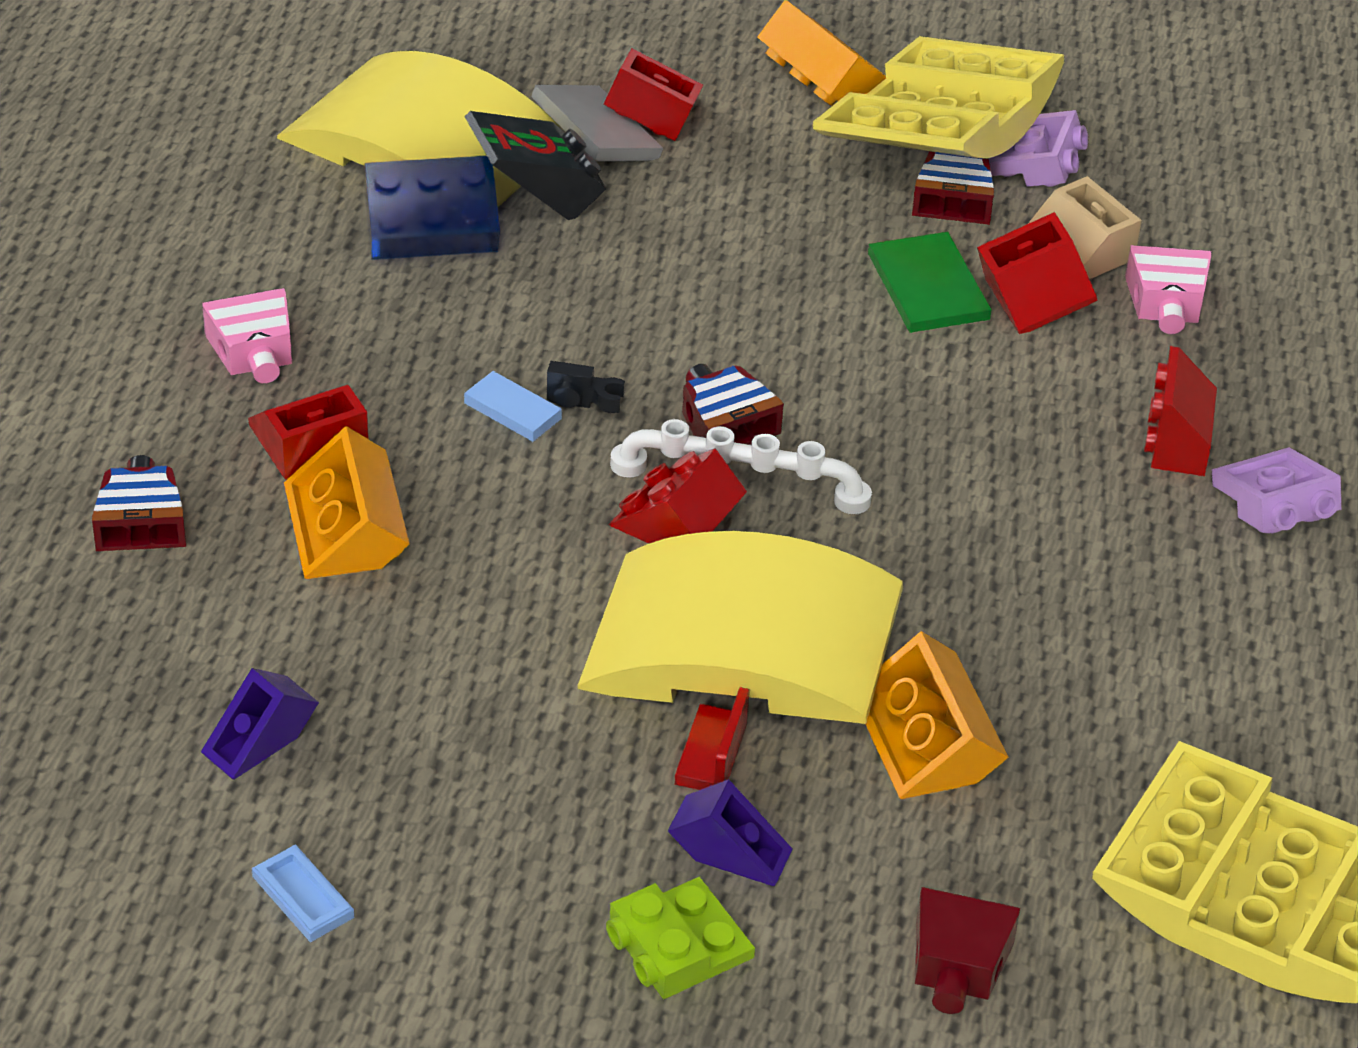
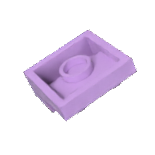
[989,110,1088,187]
[1212,447,1341,533]

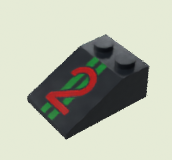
[464,111,607,220]

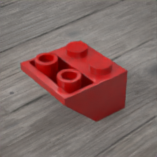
[603,48,703,141]
[977,212,1098,334]
[1144,346,1217,476]
[248,385,368,480]
[609,448,747,544]

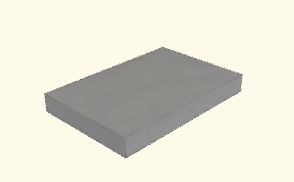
[531,85,663,161]

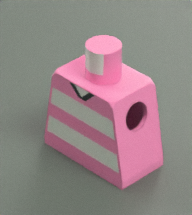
[1125,245,1211,334]
[202,288,292,383]

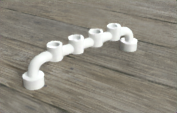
[610,419,872,514]

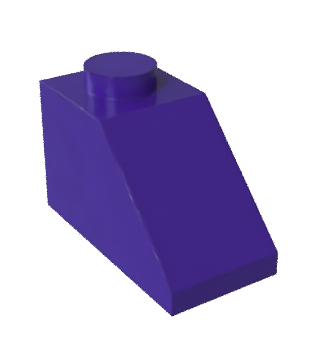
[201,668,319,780]
[668,779,793,886]

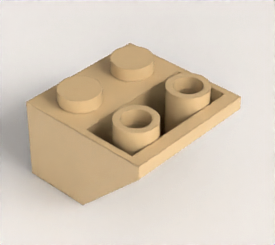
[1028,176,1142,279]

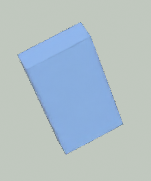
[464,371,562,442]
[252,844,354,942]

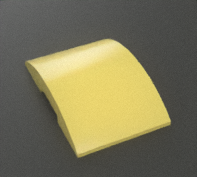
[813,36,1064,158]
[277,51,563,224]
[578,531,903,724]
[1092,741,1358,1003]

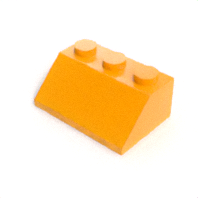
[757,0,886,106]
[284,426,410,579]
[865,631,1009,799]

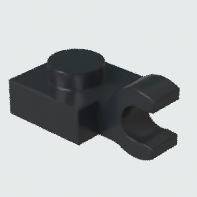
[547,361,625,413]

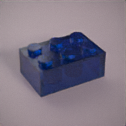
[364,156,500,260]

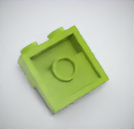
[606,876,755,1000]

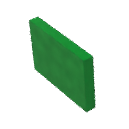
[868,232,991,333]

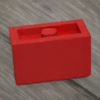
[674,687,750,790]

